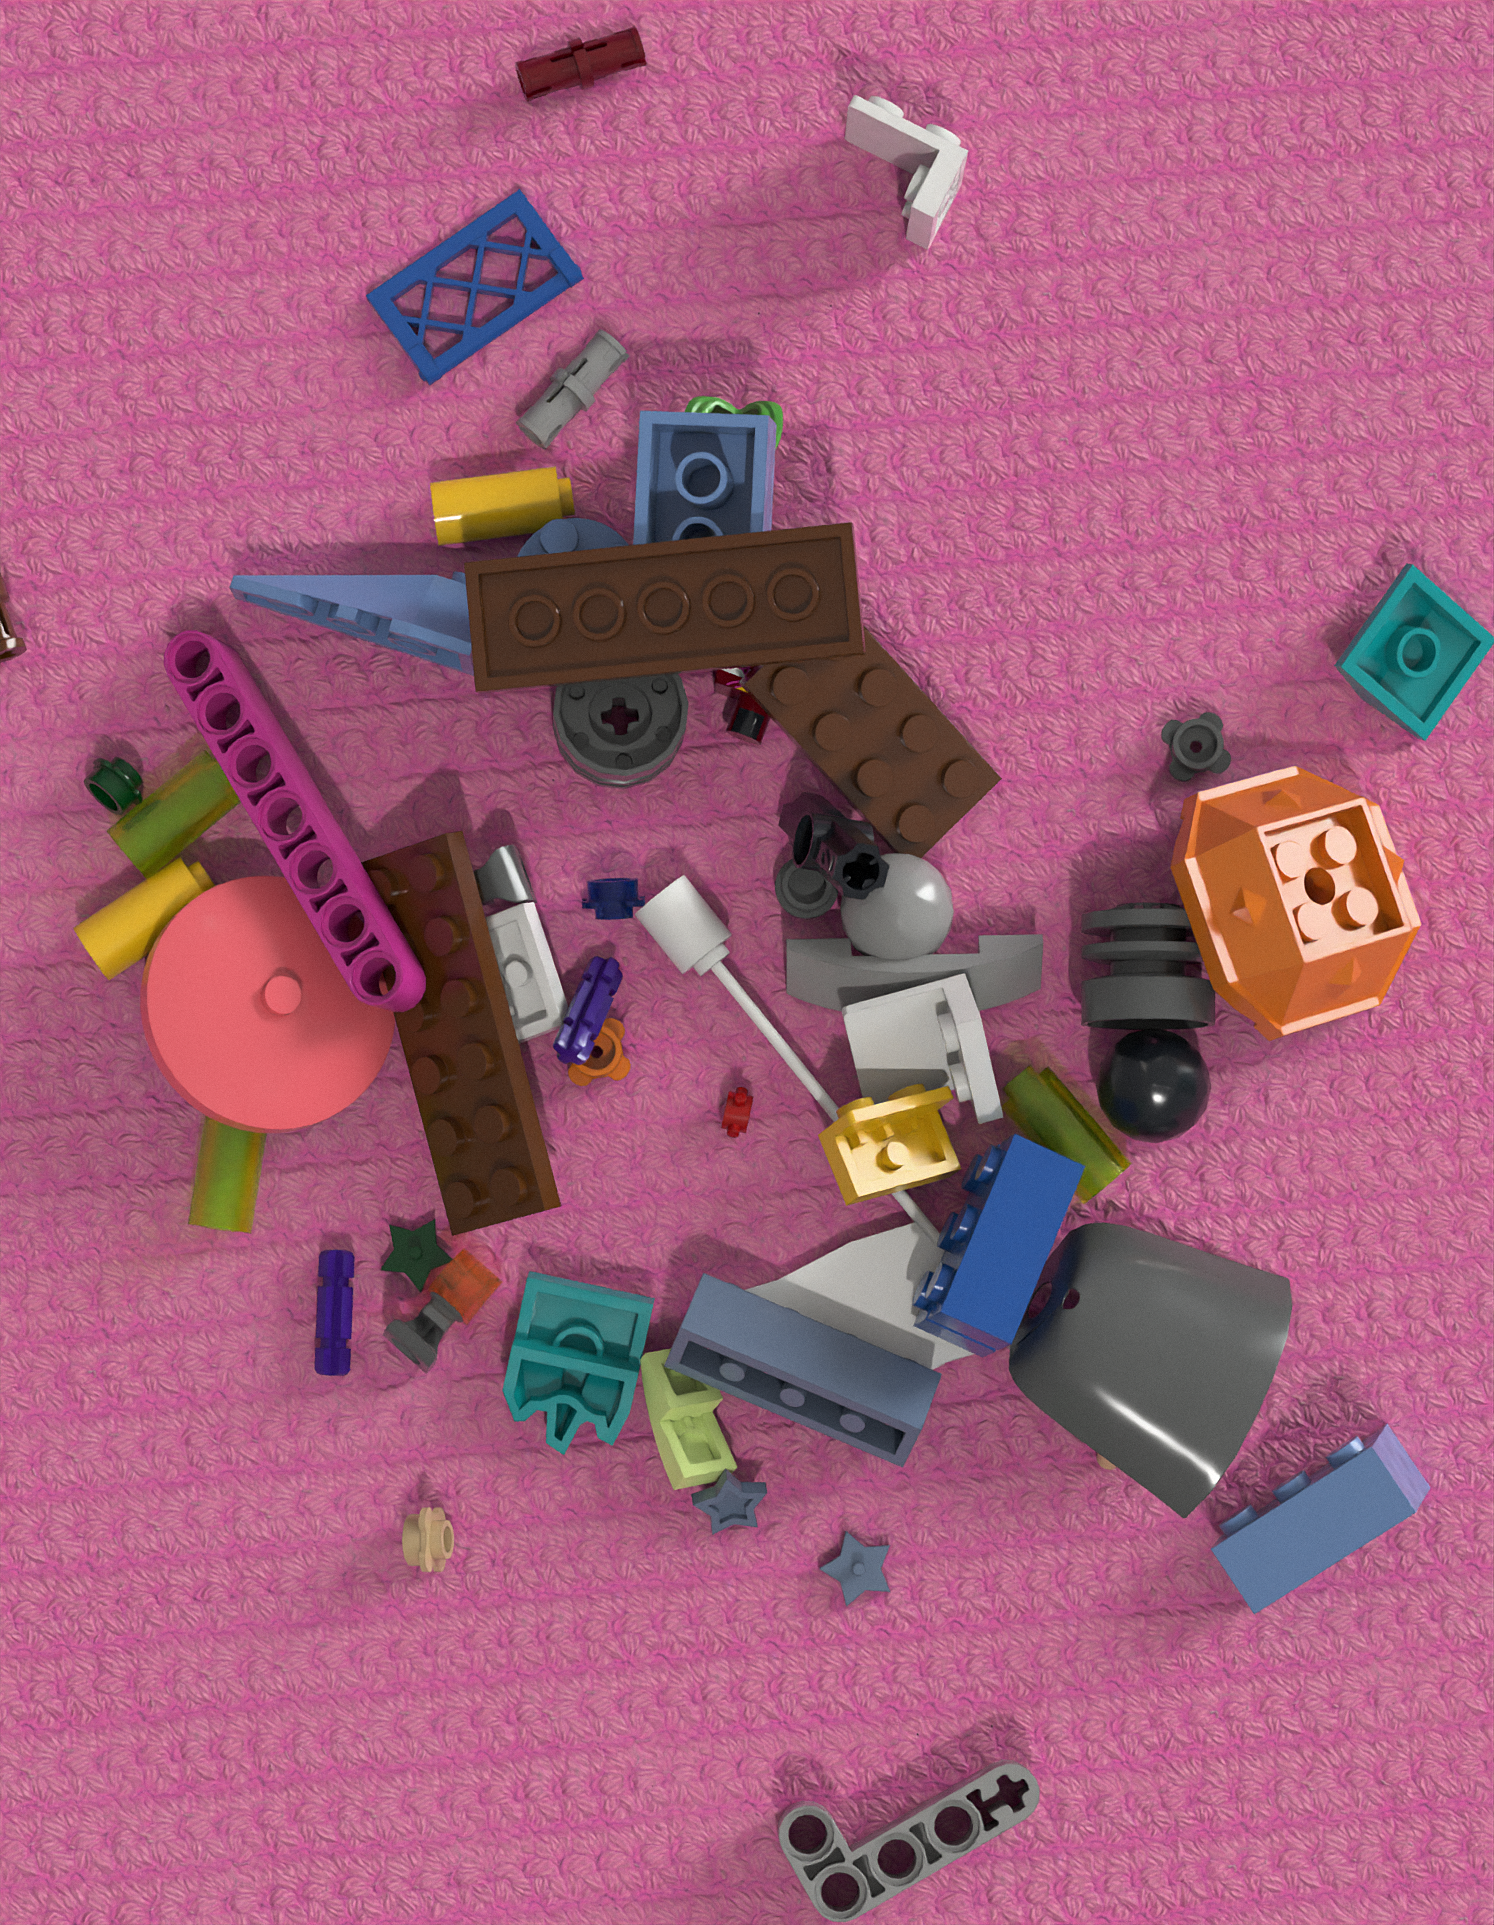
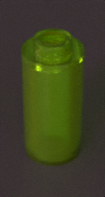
[106,750,241,879]
[1001,1064,1132,1204]
[188,1115,267,1234]

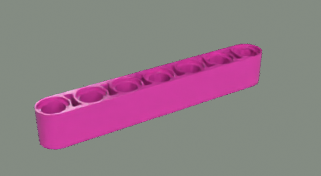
[164,630,426,1012]

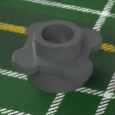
[1161,712,1231,782]

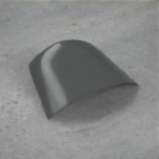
[1009,1222,1292,1518]

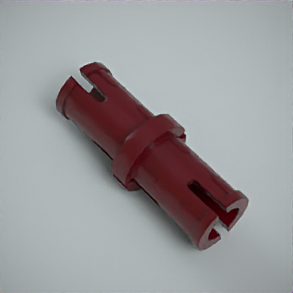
[515,26,647,102]

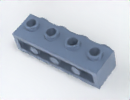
[664,1273,942,1468]

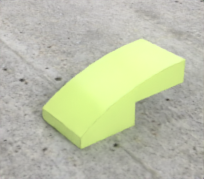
[640,1349,737,1490]

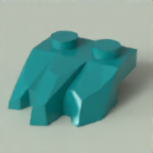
[502,1271,655,1455]

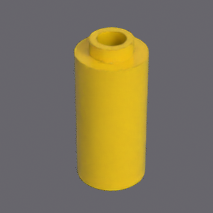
[430,466,575,546]
[73,857,215,981]

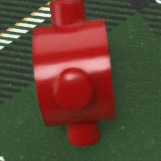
[721,1087,754,1138]

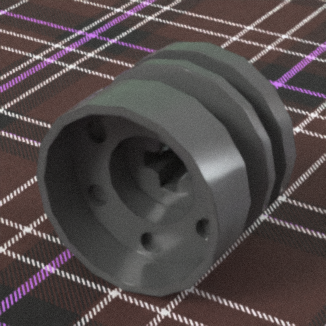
[553,674,689,789]
[1081,903,1215,1030]

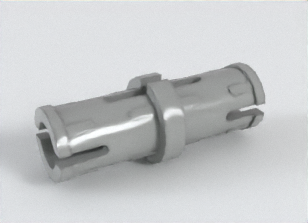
[516,329,629,450]

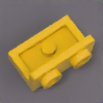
[818,1083,962,1206]

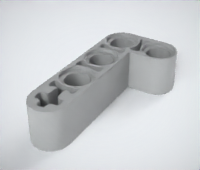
[777,1760,1040,1922]

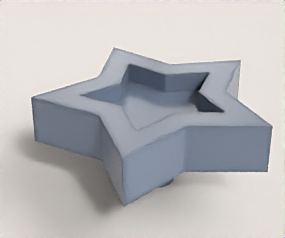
[691,1468,767,1535]
[819,1531,890,1607]

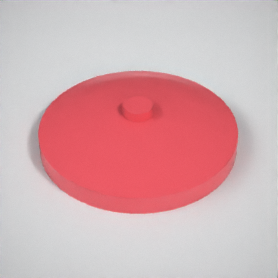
[140,876,395,1134]

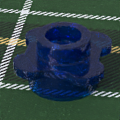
[582,878,645,920]

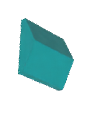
[1334,563,1494,741]

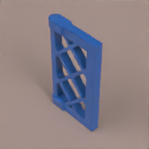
[366,189,584,386]

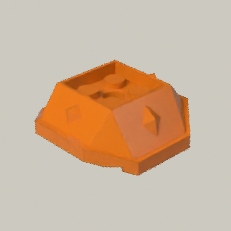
[1170,766,1421,1041]

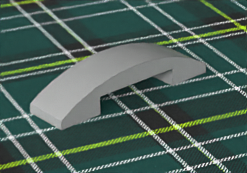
[786,934,1043,1011]

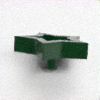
[380,1219,454,1292]

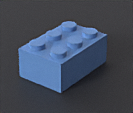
[633,411,777,545]

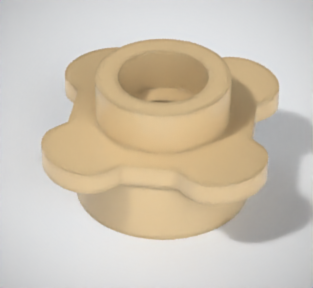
[402,1507,454,1572]

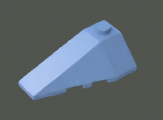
[229,571,474,676]

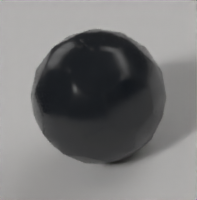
[1096,1028,1211,1143]

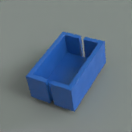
[912,1134,1085,1358]

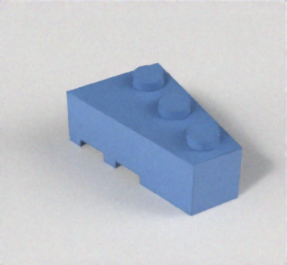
[1211,1423,1431,1614]

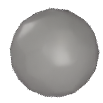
[841,853,954,960]

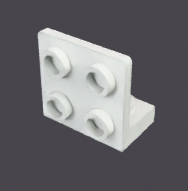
[845,95,968,250]
[841,973,1003,1124]

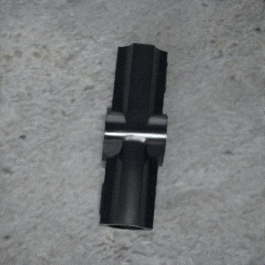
[778,792,890,900]

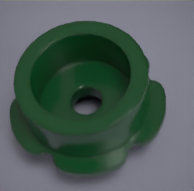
[84,757,143,815]

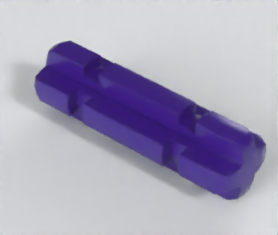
[553,956,623,1065]
[314,1250,355,1376]

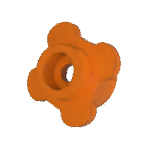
[568,1018,631,1086]

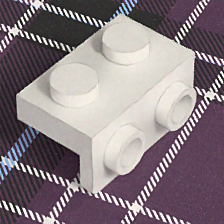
[486,902,569,1044]

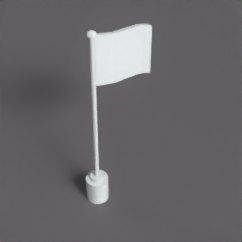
[635,875,1010,1399]

